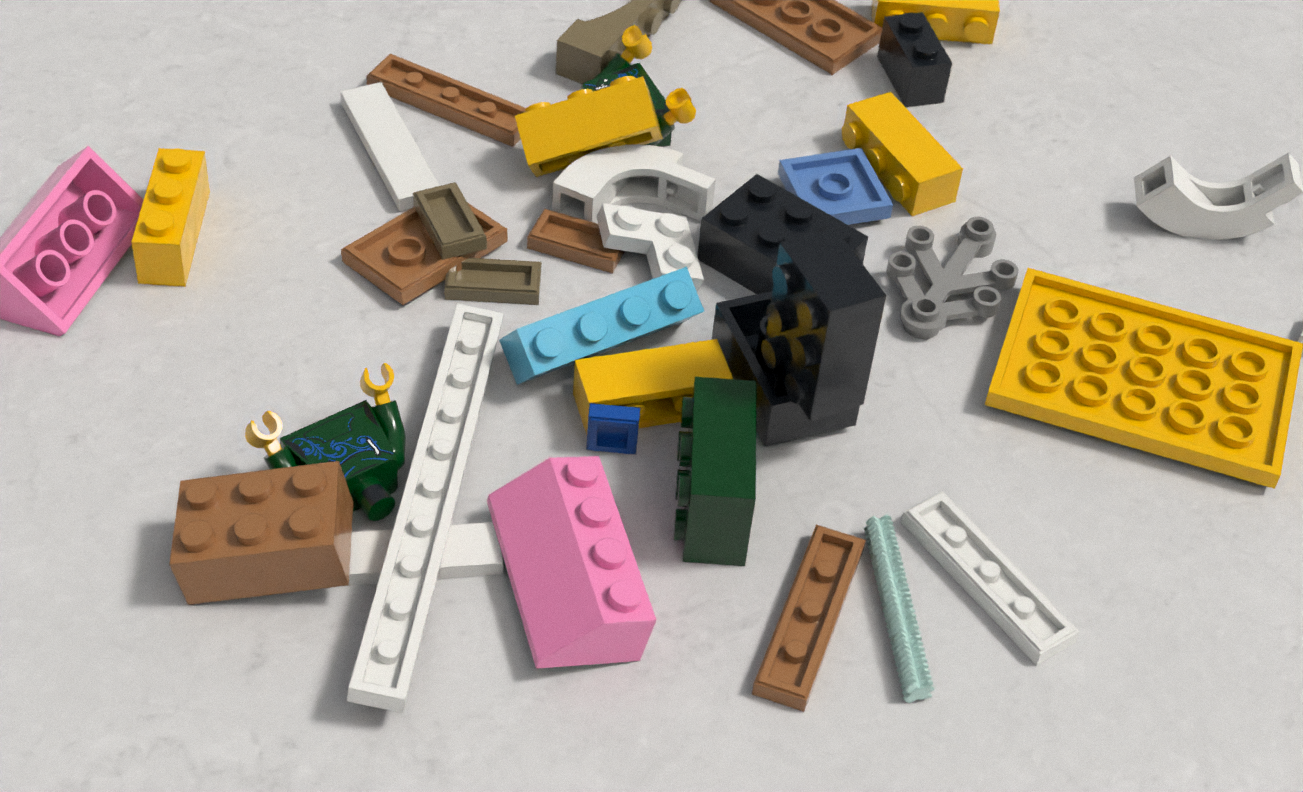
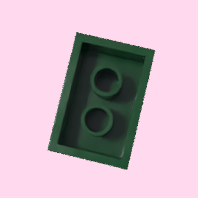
[673,377,756,566]

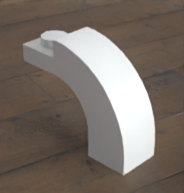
[552,144,716,224]
[1134,153,1303,240]

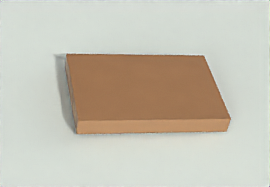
[341,202,508,305]

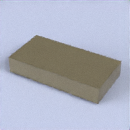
[412,182,487,260]
[444,258,542,305]

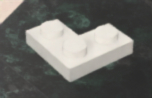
[596,203,704,292]

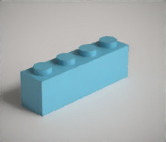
[499,267,704,385]

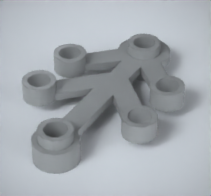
[886,217,1019,339]

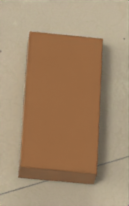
[527,209,625,273]

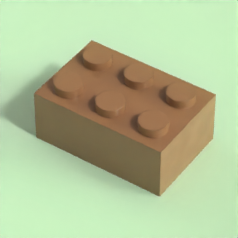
[169,461,353,605]

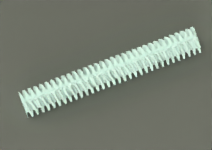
[863,514,935,703]

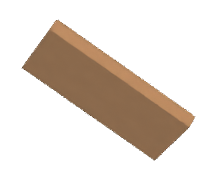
[709,0,882,75]

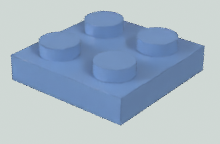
[778,148,893,225]

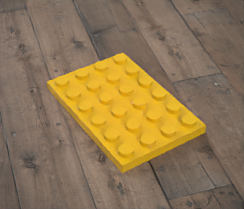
[984,268,1303,489]

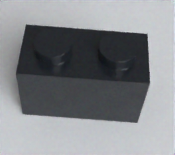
[877,12,952,107]

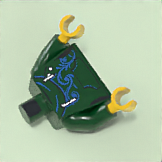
[581,25,696,147]
[245,363,406,521]

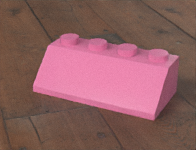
[0,146,143,336]
[487,456,656,669]

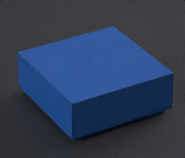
[586,403,640,454]

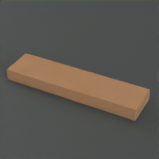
[367,54,526,147]
[752,525,866,712]

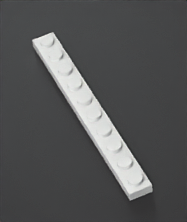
[347,303,504,713]

